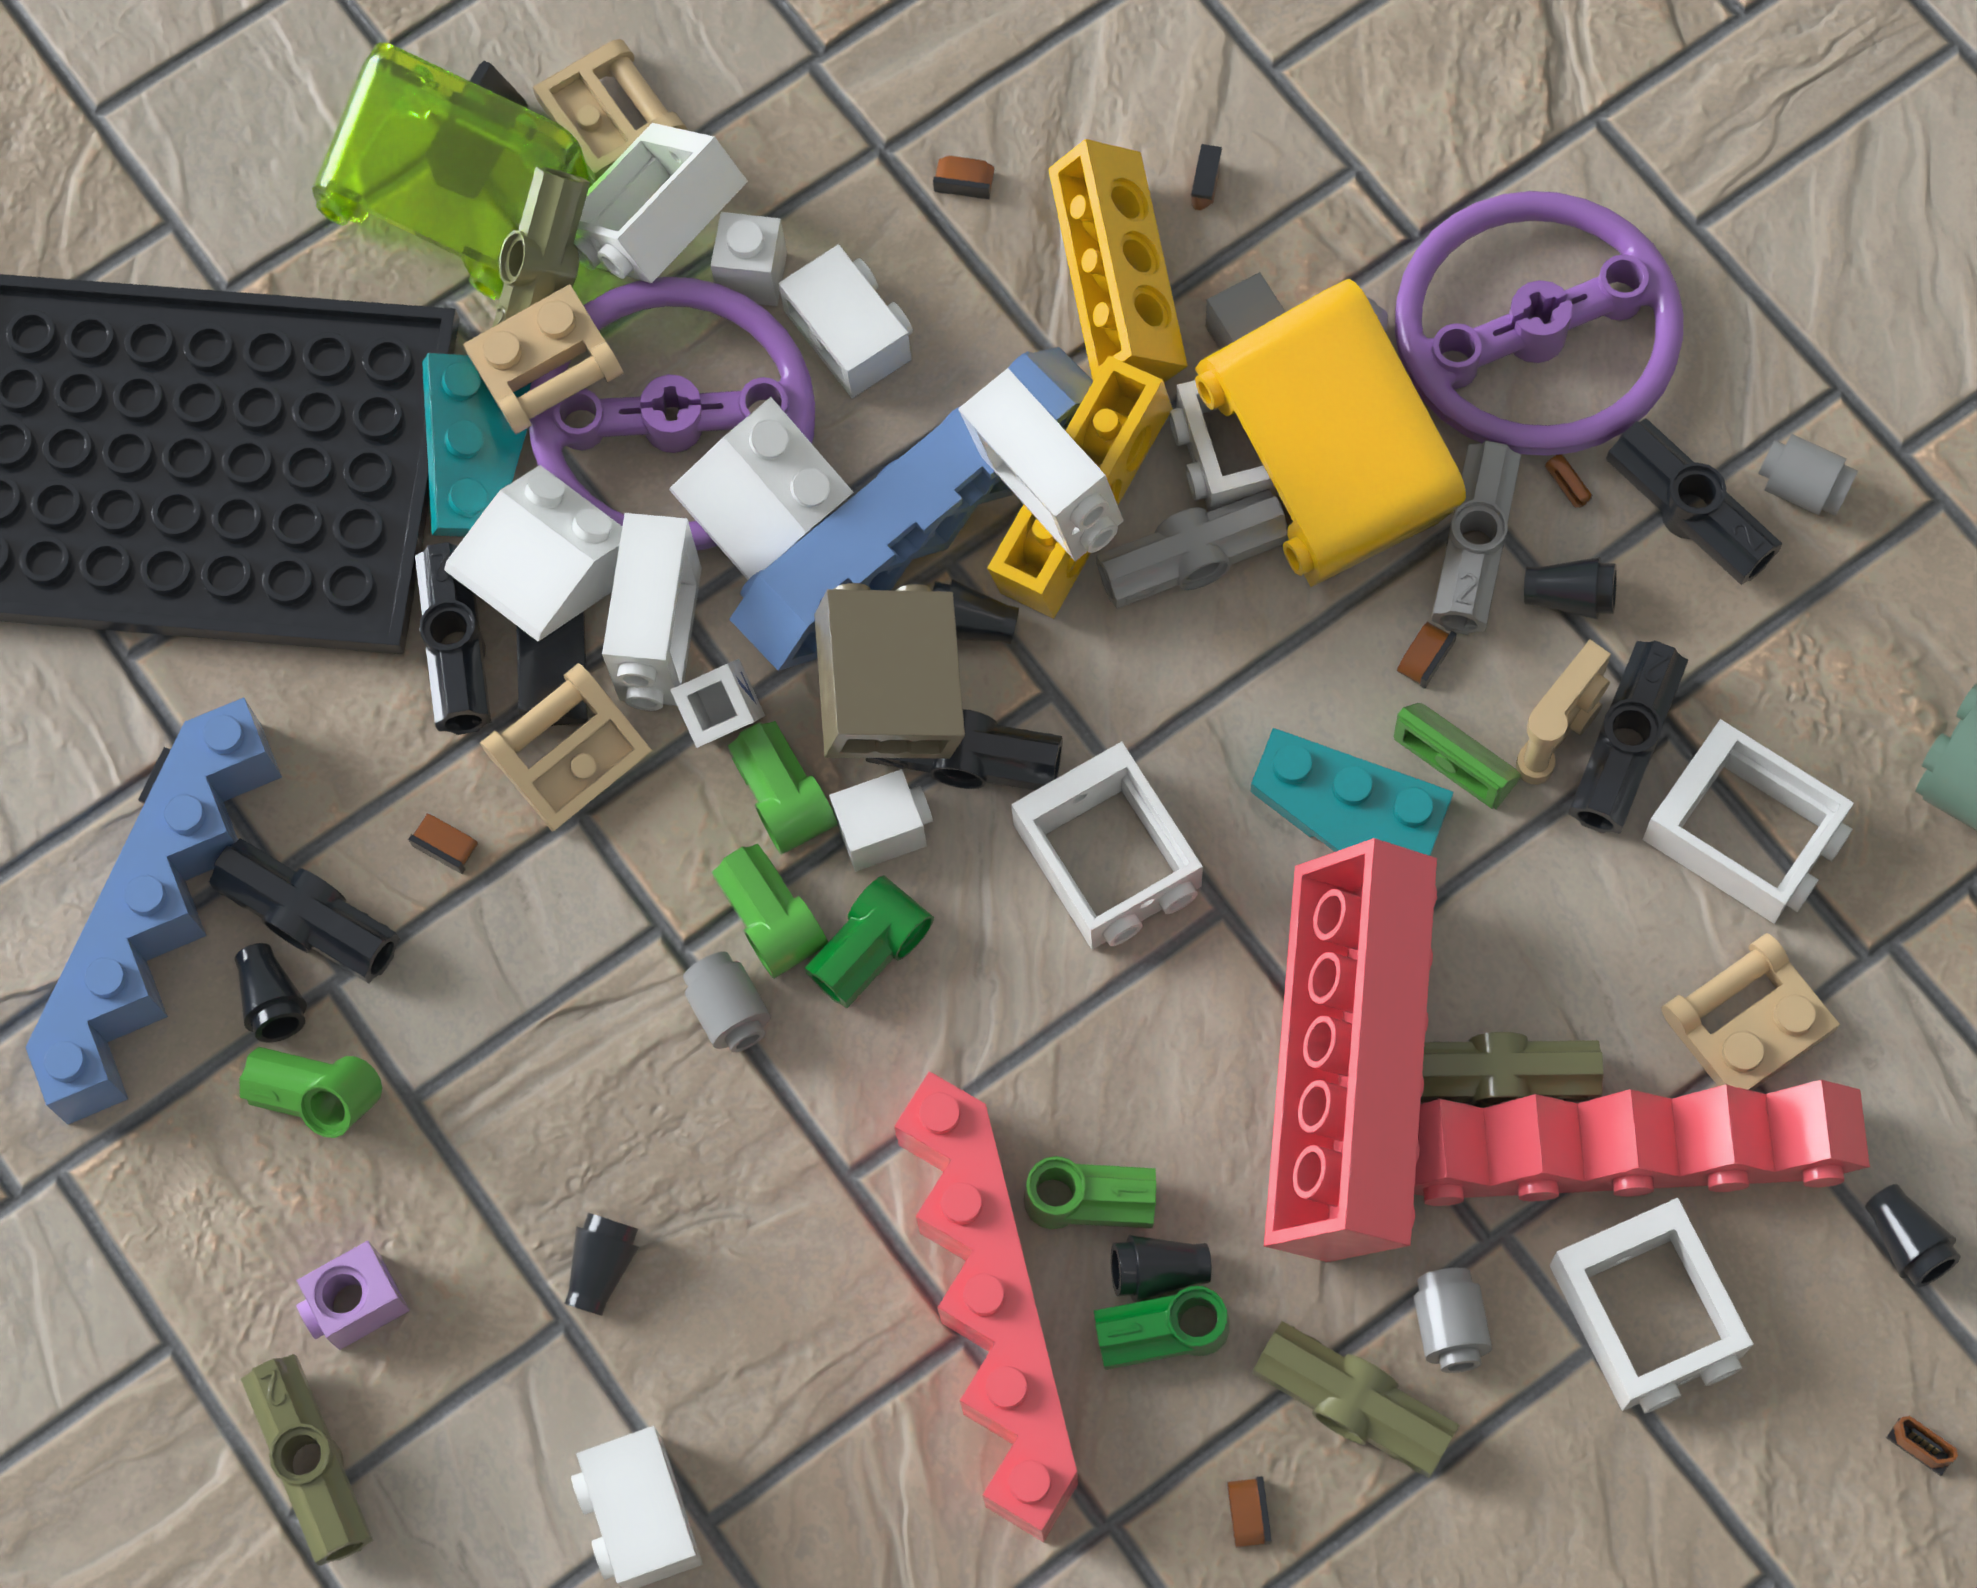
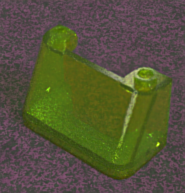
[312,42,592,300]

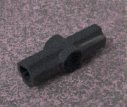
[1606,418,1782,585]
[415,542,491,735]
[1568,640,1688,834]
[866,709,1063,790]
[209,838,400,984]

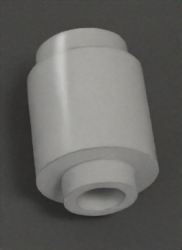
[1758,434,1858,516]
[683,952,771,1053]
[1414,1268,1492,1373]

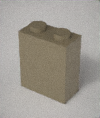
[814,583,965,759]

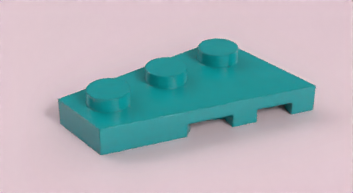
[422,353,532,537]
[1250,728,1454,856]

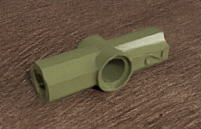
[492,166,590,327]
[1420,1032,1603,1108]
[1252,1321,1459,1479]
[241,1354,374,1566]

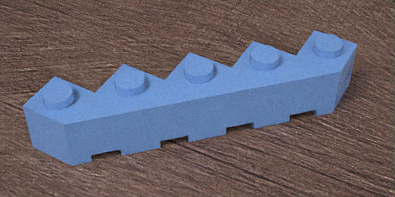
[729,347,1093,671]
[25,697,282,1125]

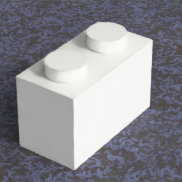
[778,244,913,398]
[571,1426,703,1588]

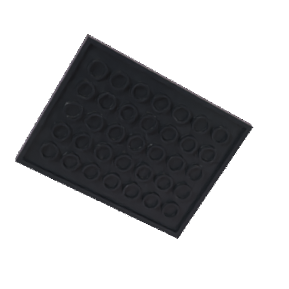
[0,274,460,655]

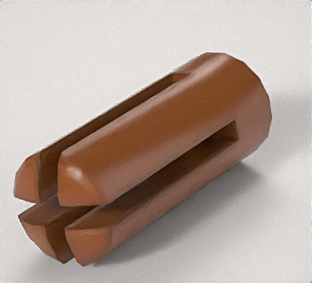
[1545,454,1592,508]

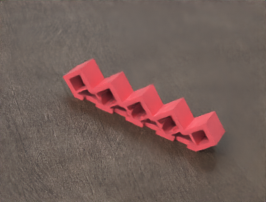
[894,1071,1078,1542]
[1414,1080,1870,1206]

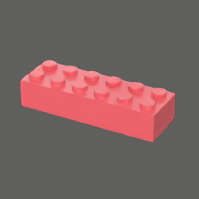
[1264,838,1437,1262]

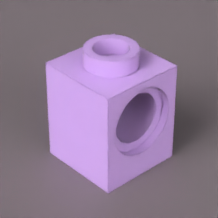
[296,1241,410,1350]

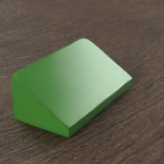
[1393,703,1521,809]

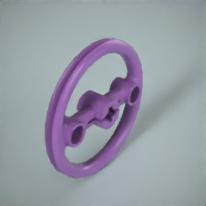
[1395,191,1684,456]
[529,277,815,550]

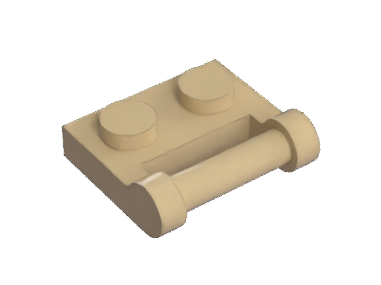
[533,39,687,182]
[463,284,624,434]
[1516,639,1611,785]
[480,663,652,831]
[1661,933,1840,1091]

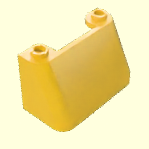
[1195,279,1466,587]

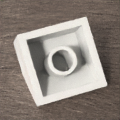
[669,397,854,580]
[444,465,623,641]

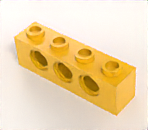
[1048,139,1188,383]
[987,355,1173,619]

